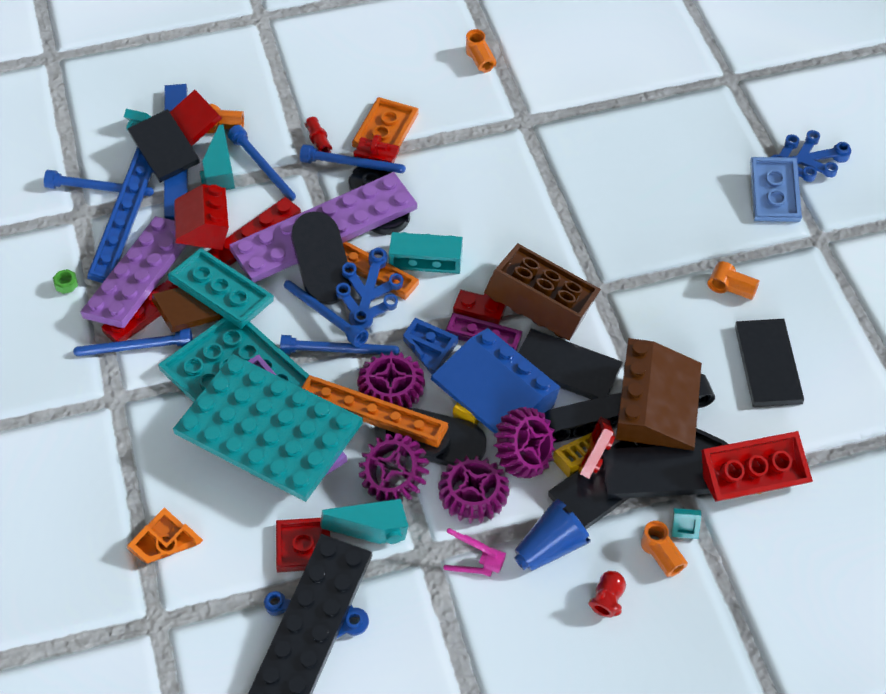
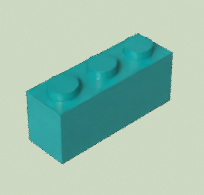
[389,232,463,274]

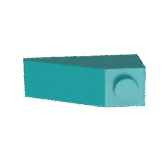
[199,124,235,190]
[320,499,408,544]

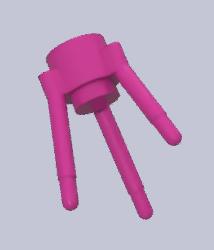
[443,528,506,577]

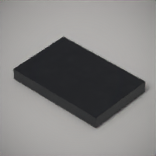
[127,109,200,183]

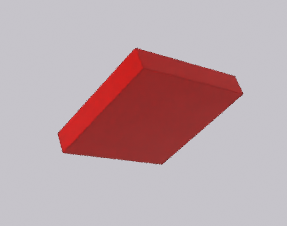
[170,89,222,146]
[276,518,330,573]

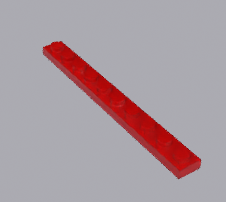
[101,197,301,342]

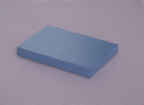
[750,157,802,222]

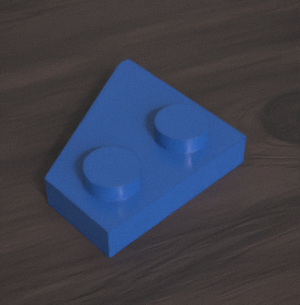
[403,318,458,375]

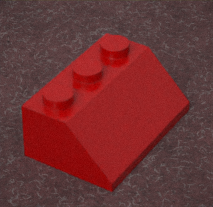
[174,184,229,250]

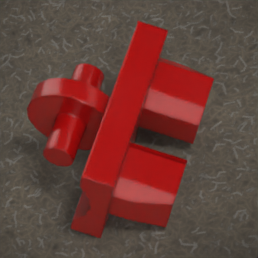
[353,134,400,163]

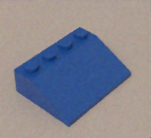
[431,328,560,434]

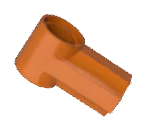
[466,29,496,73]
[207,104,244,134]
[707,261,760,300]
[641,521,688,577]

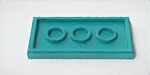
[168,248,274,329]

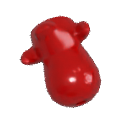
[588,571,626,617]

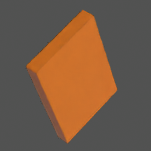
[352,97,419,148]

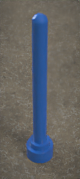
[227,125,296,201]
[300,144,406,173]
[44,169,154,196]
[284,280,369,347]
[73,328,193,356]
[280,335,400,355]

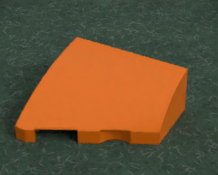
[127,507,203,564]

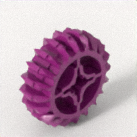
[357,350,425,408]
[493,407,556,478]
[358,433,429,502]
[438,455,510,524]

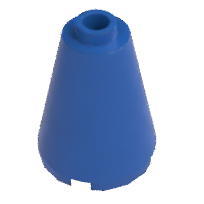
[514,499,591,571]

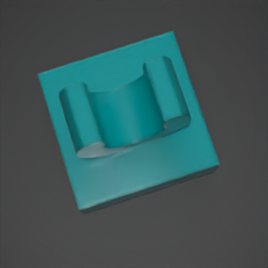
[124,109,151,131]
[671,508,702,539]

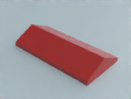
[701,431,813,502]

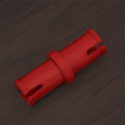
[304,117,332,153]

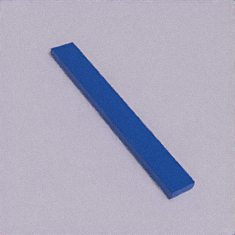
[164,84,188,220]
[87,147,153,283]

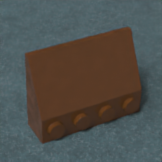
[484,243,601,341]
[616,338,702,450]

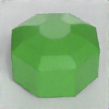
[53,269,78,294]

